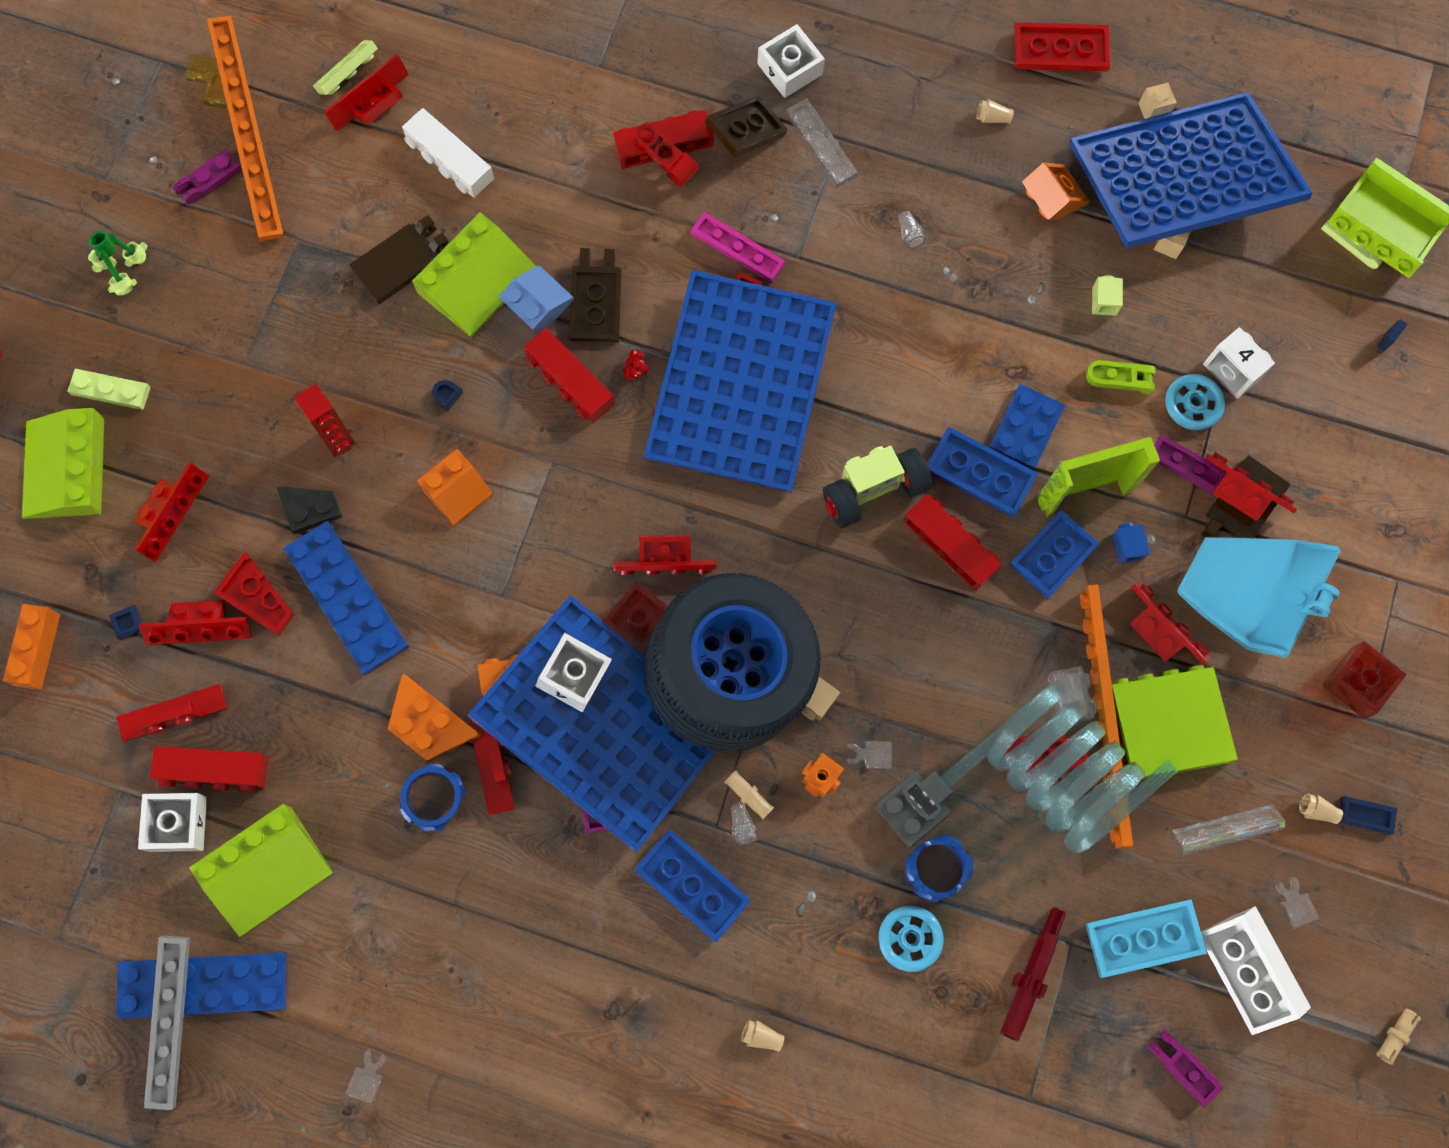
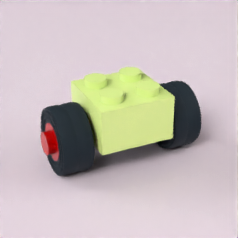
[823,446,933,528]

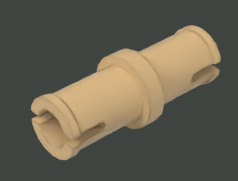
[724,770,774,820]
[1376,1008,1421,1065]

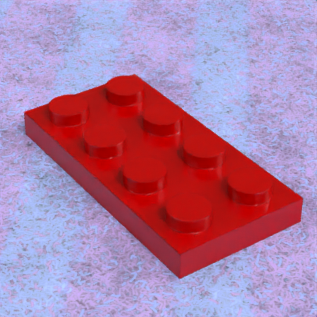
[1014,22,1111,72]

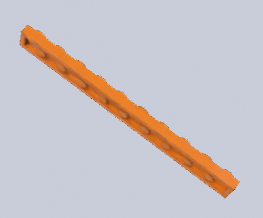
[207,16,284,242]
[1080,585,1133,849]

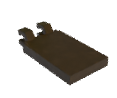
[349,215,449,304]
[569,248,622,342]
[1201,455,1291,538]

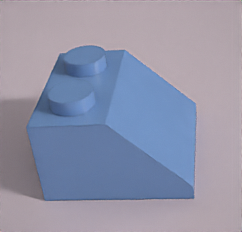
[499,265,574,333]

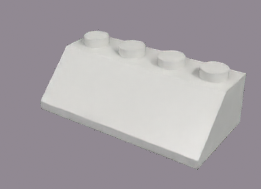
[1201,906,1311,1035]

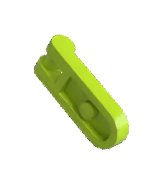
[1085,360,1156,394]

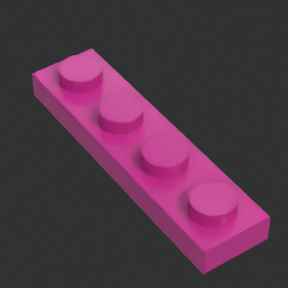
[691,212,786,284]

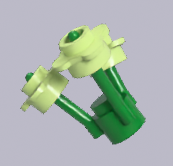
[88,231,147,295]

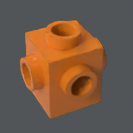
[802,753,844,798]

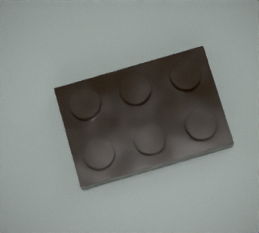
[705,95,788,157]

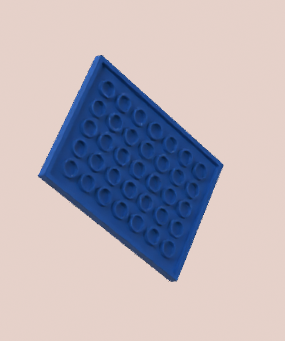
[1070,92,1313,249]

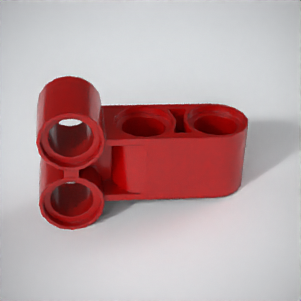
[634,124,700,188]

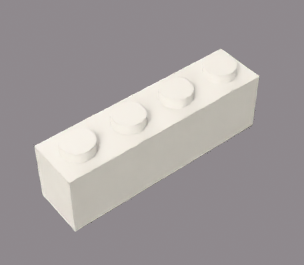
[402,108,494,198]

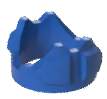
[400,764,466,832]
[905,835,973,902]

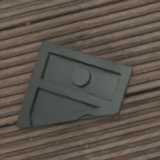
[277,486,342,534]

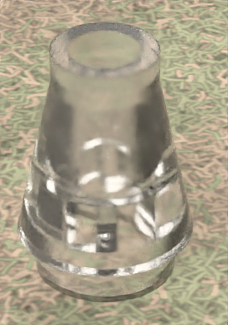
[898,211,926,249]
[730,803,758,845]

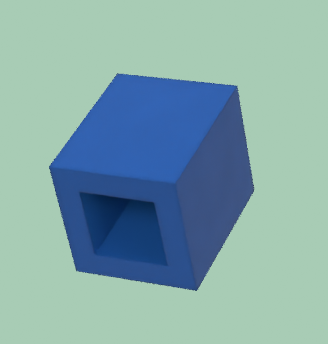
[1112,523,1150,564]

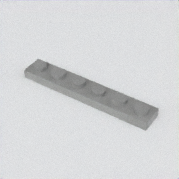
[144,935,190,1110]

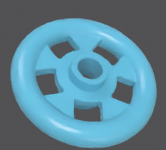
[1165,374,1225,430]
[879,905,944,972]

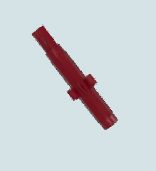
[1000,907,1067,1041]

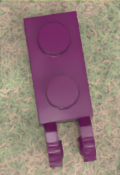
[172,148,242,205]
[1147,1030,1224,1107]

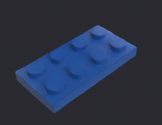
[928,426,1038,518]
[634,829,751,943]

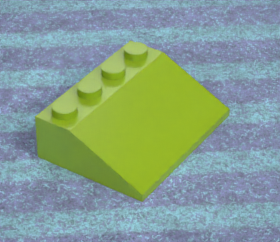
[412,212,536,338]
[22,408,104,519]
[189,804,334,937]

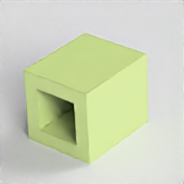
[1092,275,1123,316]

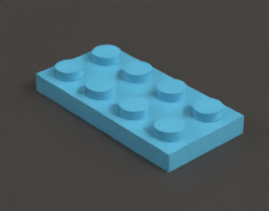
[1085,900,1207,978]

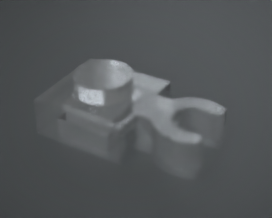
[846,741,892,770]
[1275,876,1319,929]
[345,1049,387,1104]

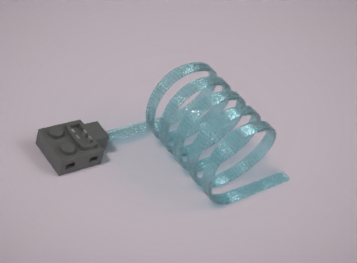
[875,680,1178,855]

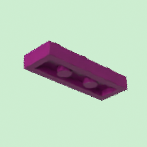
[1154,434,1226,495]

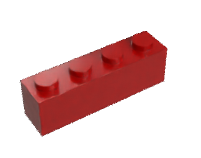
[613,109,714,169]
[524,328,615,424]
[294,383,355,457]
[903,494,1002,591]
[150,746,269,793]

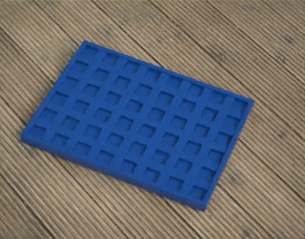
[644,270,837,493]
[467,595,716,852]

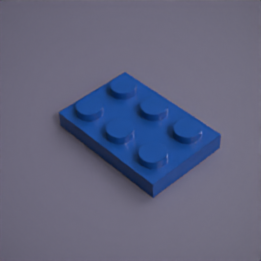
[989,384,1065,471]
[1009,510,1100,600]

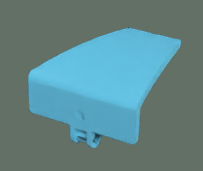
[1177,537,1341,658]

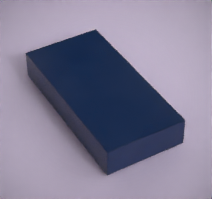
[1339,796,1397,835]

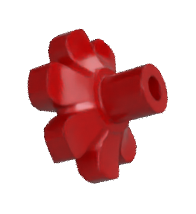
[622,349,649,381]

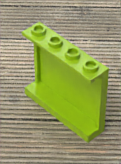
[1327,157,1449,278]
[1038,437,1160,517]
[1112,665,1238,782]

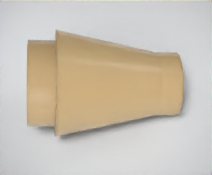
[976,99,1014,124]
[1299,793,1343,824]
[741,1019,784,1052]

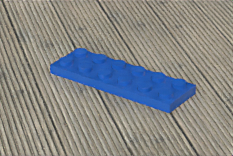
[283,521,409,676]
[116,952,287,1019]

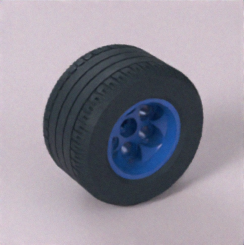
[643,573,821,752]

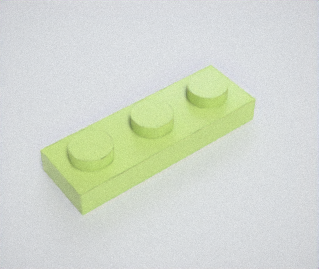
[313,40,378,95]
[67,369,151,410]

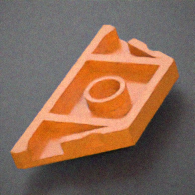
[388,674,481,762]

